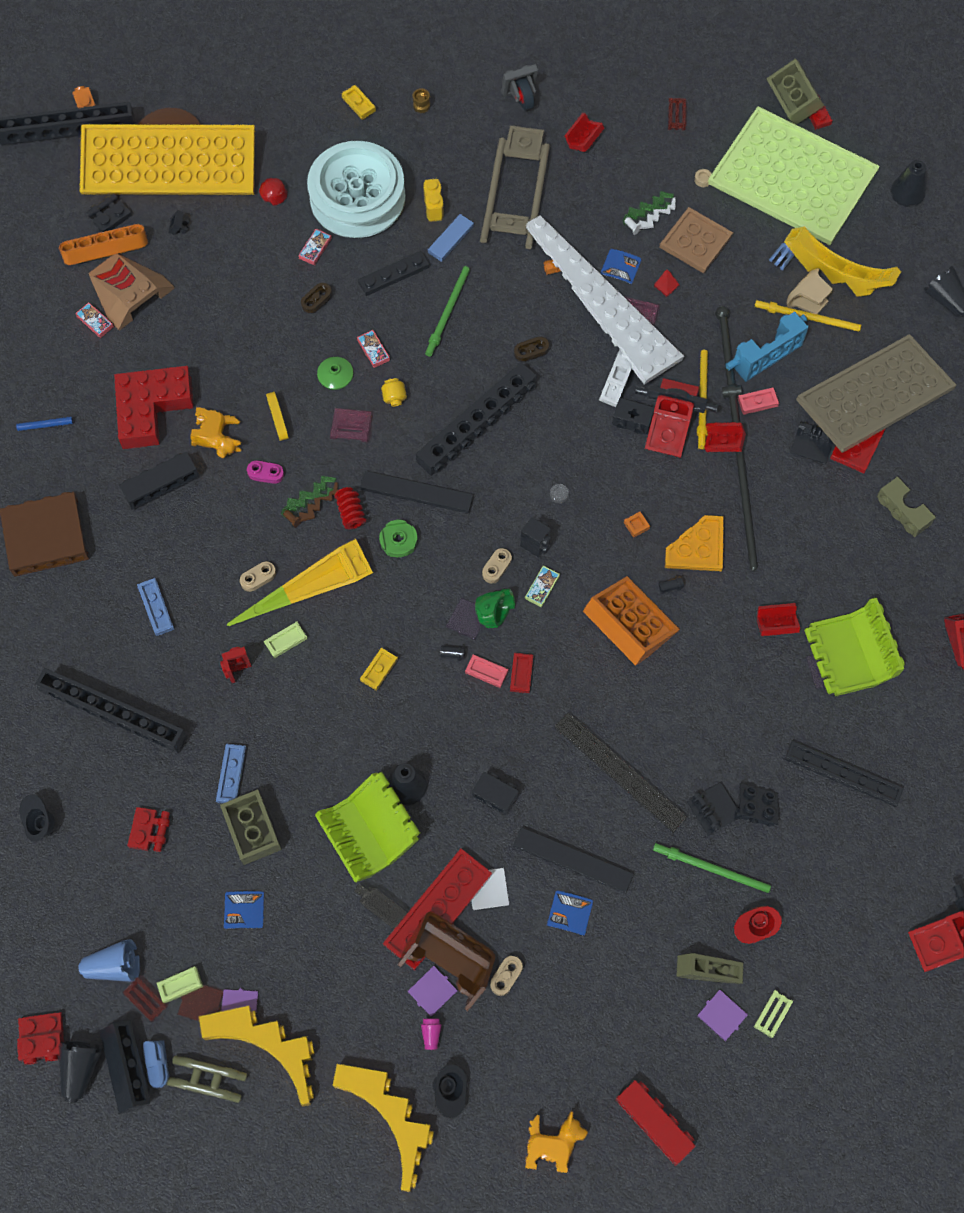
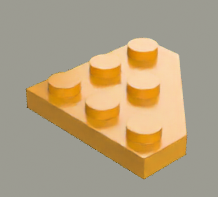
[665,515,723,571]

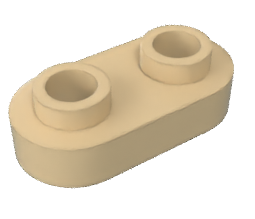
[482,548,512,584]
[240,562,276,592]
[490,956,522,996]

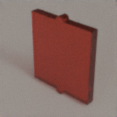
[177,985,223,1022]

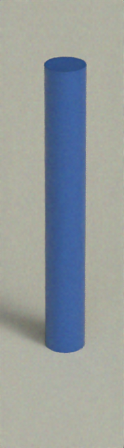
[16,417,73,431]

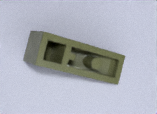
[677,953,743,984]

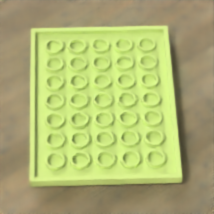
[708,107,880,245]

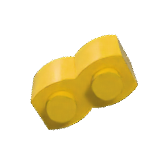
[424,179,444,221]

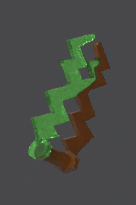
[281,476,338,528]

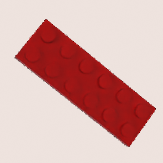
[383,849,492,971]

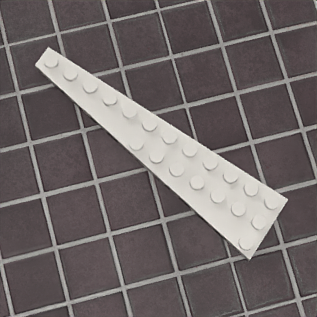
[526,216,684,384]

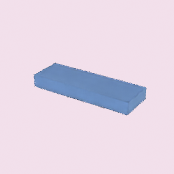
[428,214,474,262]
[137,578,174,636]
[216,744,246,803]

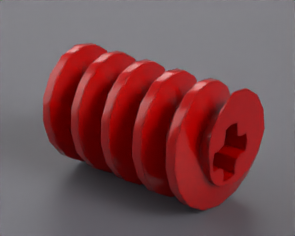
[335,487,366,530]

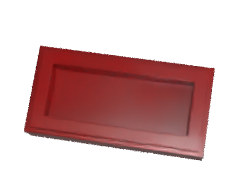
[510,653,533,693]

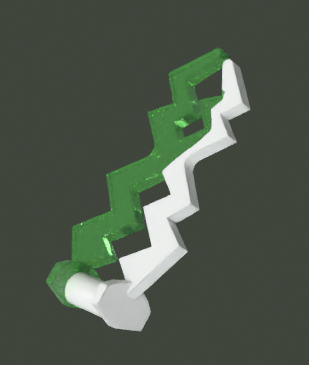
[622,191,675,235]

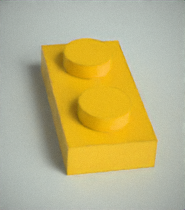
[341,85,376,119]
[360,648,398,691]

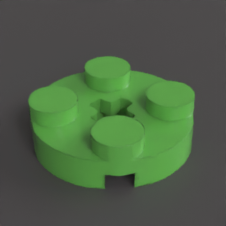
[379,520,417,557]

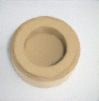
[694,169,712,187]

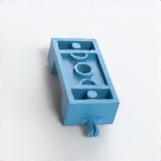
[725,312,808,382]

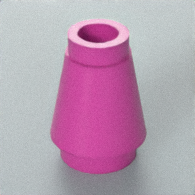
[421,1019,442,1050]

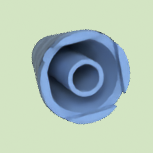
[79,939,140,982]

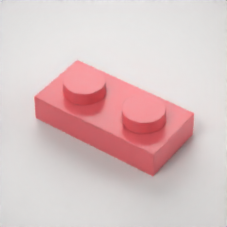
[738,388,779,415]

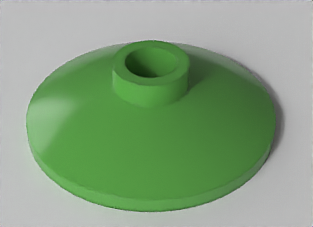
[317,357,353,390]

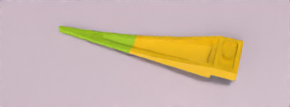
[227,539,373,626]

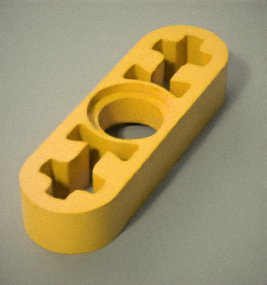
[266,391,289,441]

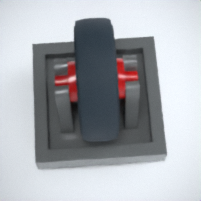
[501,64,538,110]

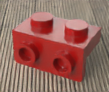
[565,113,604,152]
[704,422,746,452]
[757,603,800,636]
[220,647,251,683]

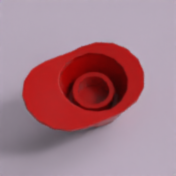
[734,906,782,944]

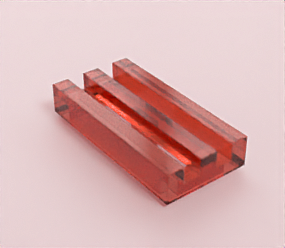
[668,98,686,130]
[122,977,167,1022]

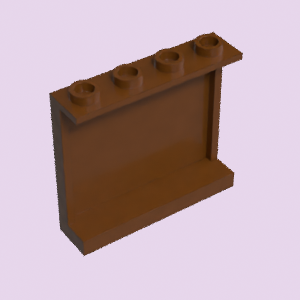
[0,492,89,577]

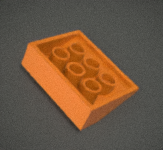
[583,576,680,666]

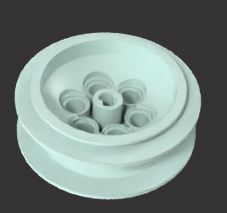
[307,141,405,238]

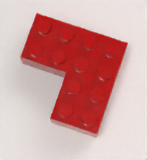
[114,366,194,449]

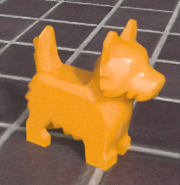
[191,407,241,458]
[525,1111,588,1173]

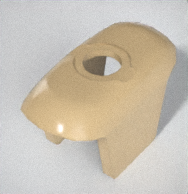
[787,268,832,314]

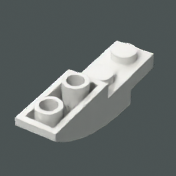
[599,350,632,407]

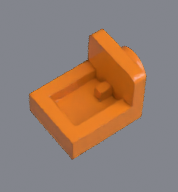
[72,86,95,108]

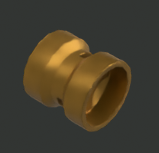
[413,89,430,113]

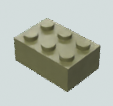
[767,59,825,125]
[220,790,282,865]

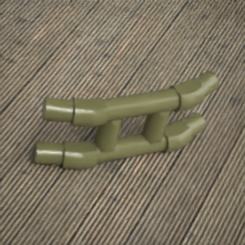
[167,1056,247,1103]

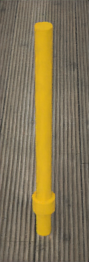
[754,300,861,332]
[697,350,708,449]

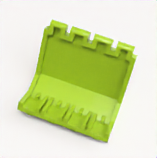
[804,598,905,696]
[315,772,420,883]

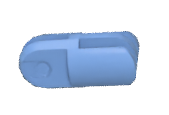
[769,243,795,270]
[143,1041,169,1088]

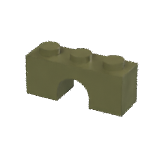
[877,477,936,537]

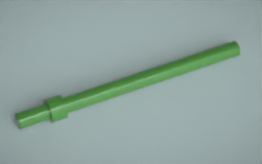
[425,266,470,357]
[653,843,771,893]

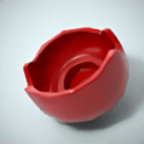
[259,178,288,205]

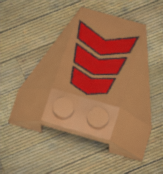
[88,254,175,331]

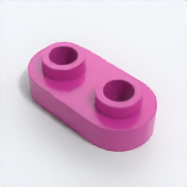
[247,461,284,484]

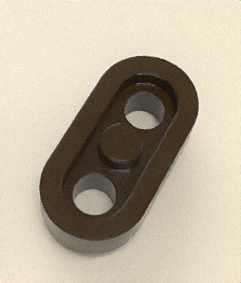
[301,283,332,313]
[514,337,549,362]

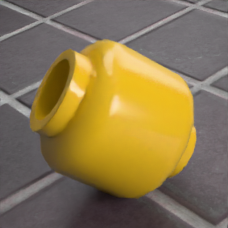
[381,378,407,407]

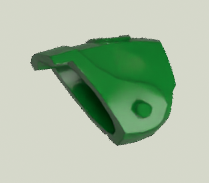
[475,589,515,628]

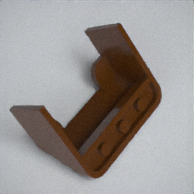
[398,912,495,1011]

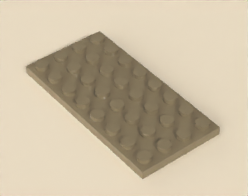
[796,334,956,453]

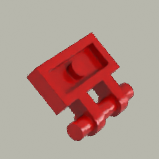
[127,807,170,852]

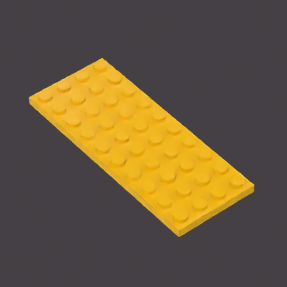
[80,125,255,195]

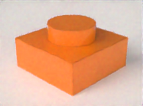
[624,512,650,538]

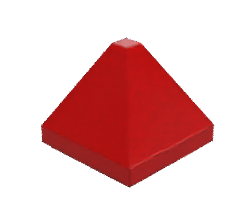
[654,270,679,297]

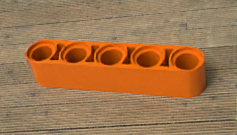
[59,224,148,265]

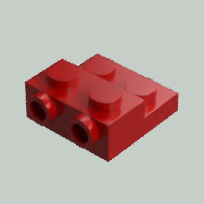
[17,1012,64,1065]

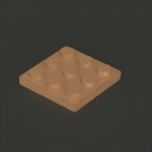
[660,207,733,273]

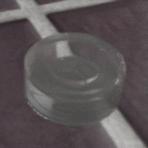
[550,484,569,503]

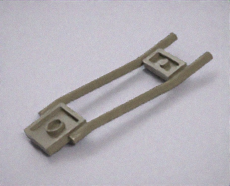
[480,126,550,249]

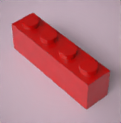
[616,1080,695,1166]

